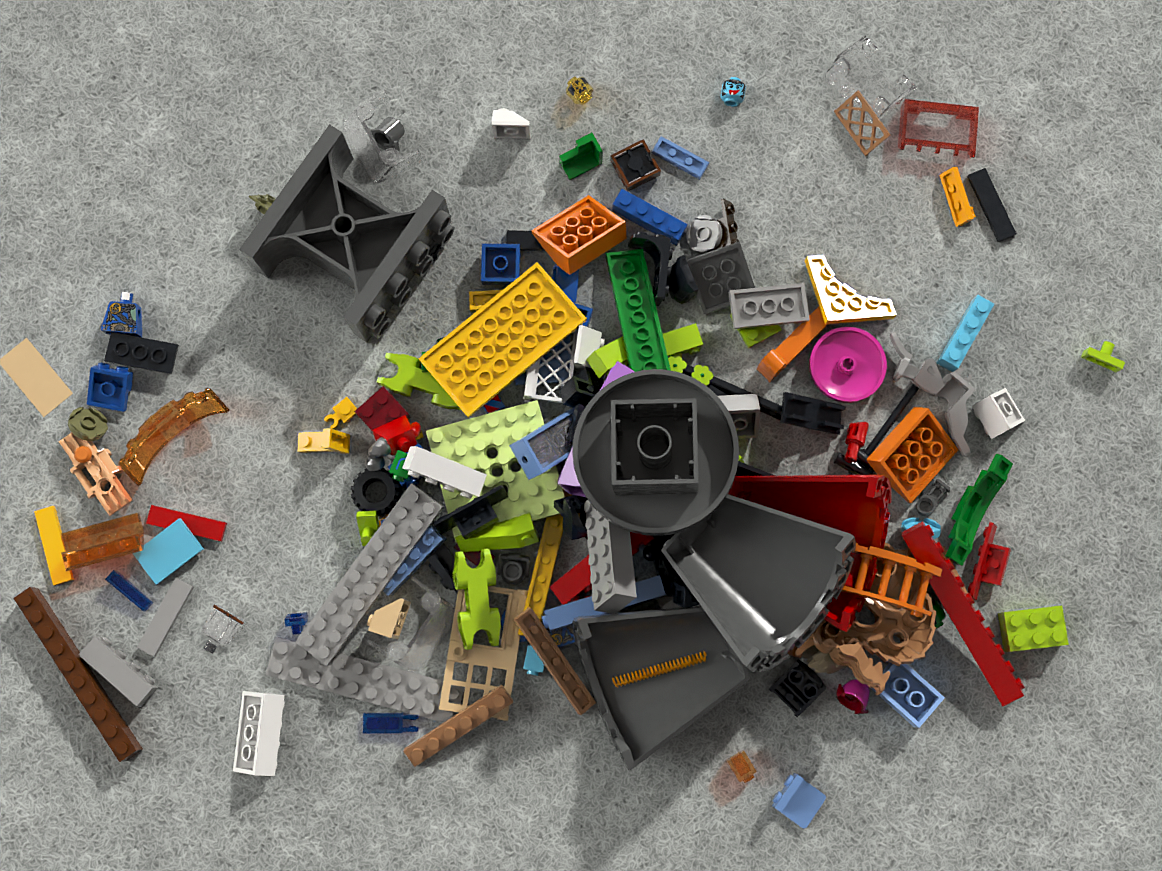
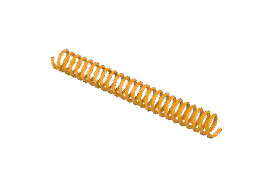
[612,650,707,688]

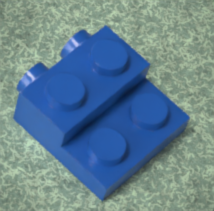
[87,363,133,412]

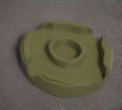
[68,407,108,441]

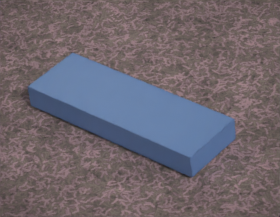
[652,136,709,180]

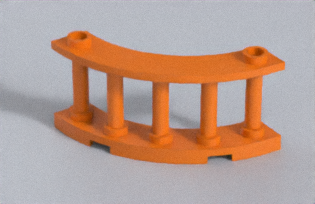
[842,543,942,618]

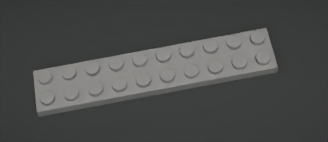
[296,483,444,666]
[265,637,465,722]

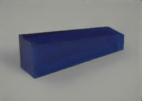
[105,570,153,612]

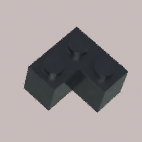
[560,366,603,408]

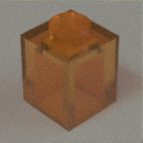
[726,750,757,783]

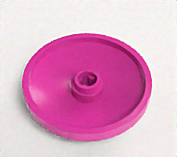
[809,327,887,403]

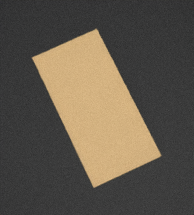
[0,338,73,417]

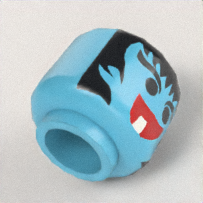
[720,77,746,107]

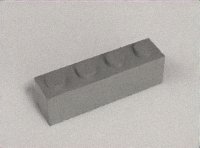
[78,636,158,706]

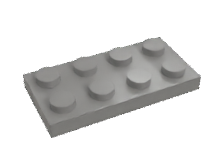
[728,283,810,329]

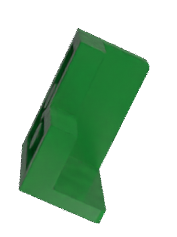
[559,132,603,180]

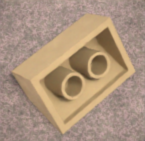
[367,598,411,640]

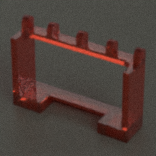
[898,99,979,158]

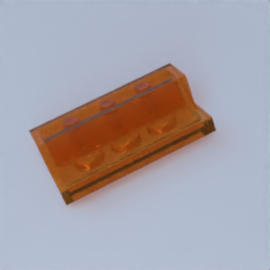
[61,513,144,571]

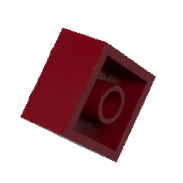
[354,386,411,431]

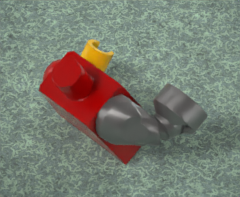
[365,415,424,471]

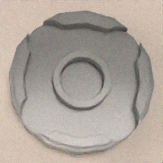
[686,215,722,253]

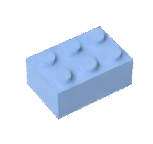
[871,663,945,728]

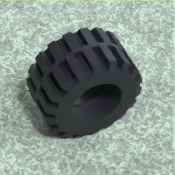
[351,468,402,517]

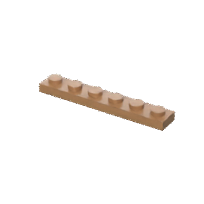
[513,607,596,715]
[403,685,513,767]

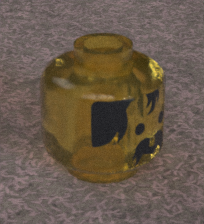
[566,77,593,105]

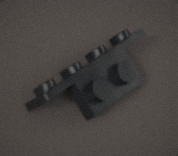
[433,485,508,540]
[428,543,458,594]

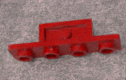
[968,522,1011,600]

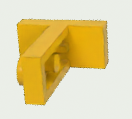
[297,428,350,454]

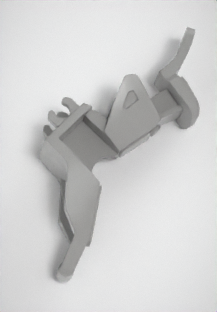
[890,332,976,457]

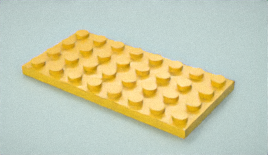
[418,262,587,418]

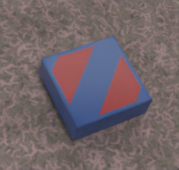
[483,394,506,414]

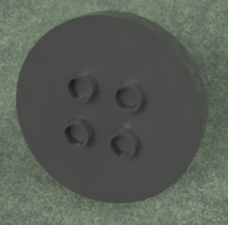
[572,369,739,536]

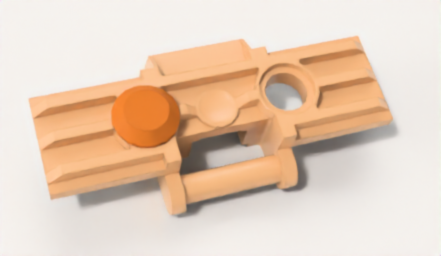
[58,432,132,516]

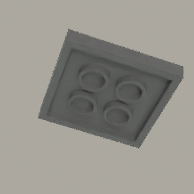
[686,241,755,314]

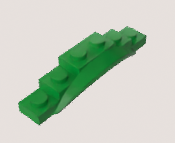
[945,454,1013,566]

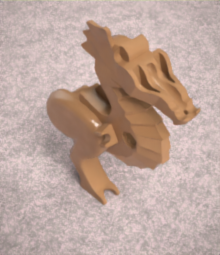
[795,543,967,695]

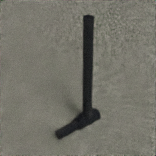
[857,384,919,472]

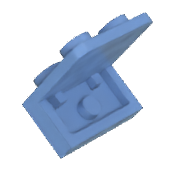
[772,773,826,828]

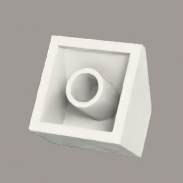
[574,325,605,371]
[972,388,1025,439]

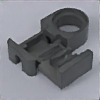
[916,471,950,516]

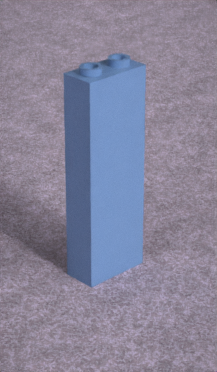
[542,575,666,632]

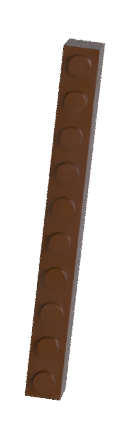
[13,587,143,762]

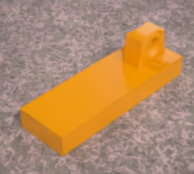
[939,167,976,227]

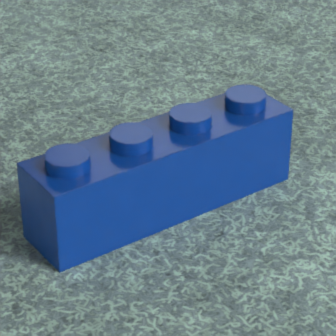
[612,189,688,246]

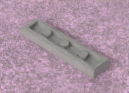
[137,578,194,657]

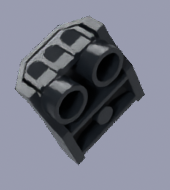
[666,255,699,304]
[769,659,826,717]

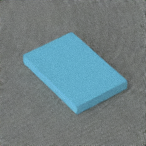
[133,518,204,585]

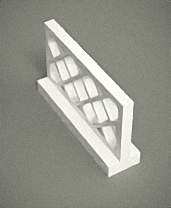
[523,329,578,403]

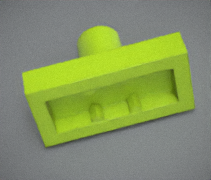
[1081,341,1125,372]
[356,511,380,546]

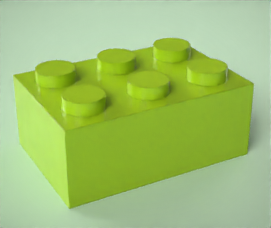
[998,605,1069,652]

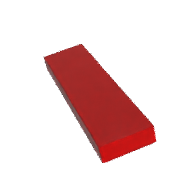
[146,505,227,542]

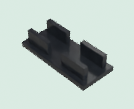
[104,332,179,374]
[780,392,846,435]

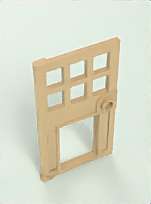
[439,586,528,721]

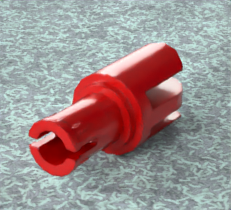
[844,422,869,463]

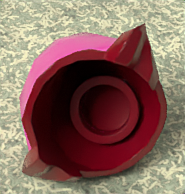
[836,679,870,715]

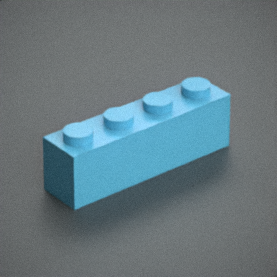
[937,295,994,372]

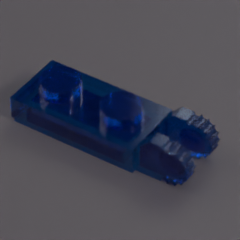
[363,713,419,734]

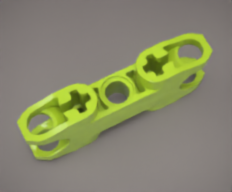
[377,353,461,410]
[453,549,501,650]

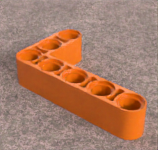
[756,306,828,382]

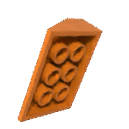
[531,195,627,275]
[866,407,958,503]

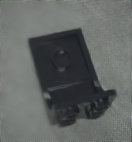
[628,232,673,306]

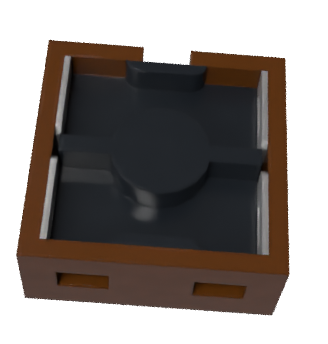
[610,139,661,192]

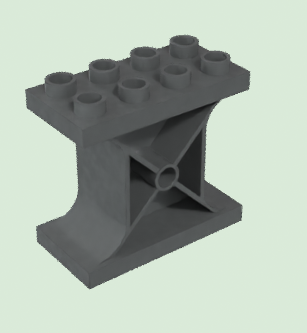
[239,124,455,342]

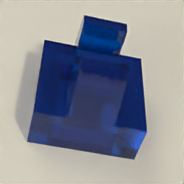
[284,612,308,635]

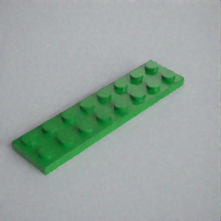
[605,249,671,372]

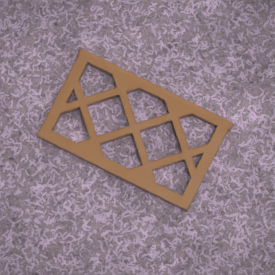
[834,90,890,156]

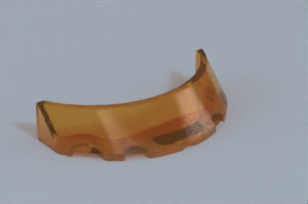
[119,388,230,487]

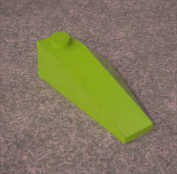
[455,513,540,552]

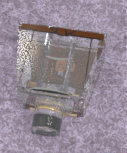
[201,603,249,654]

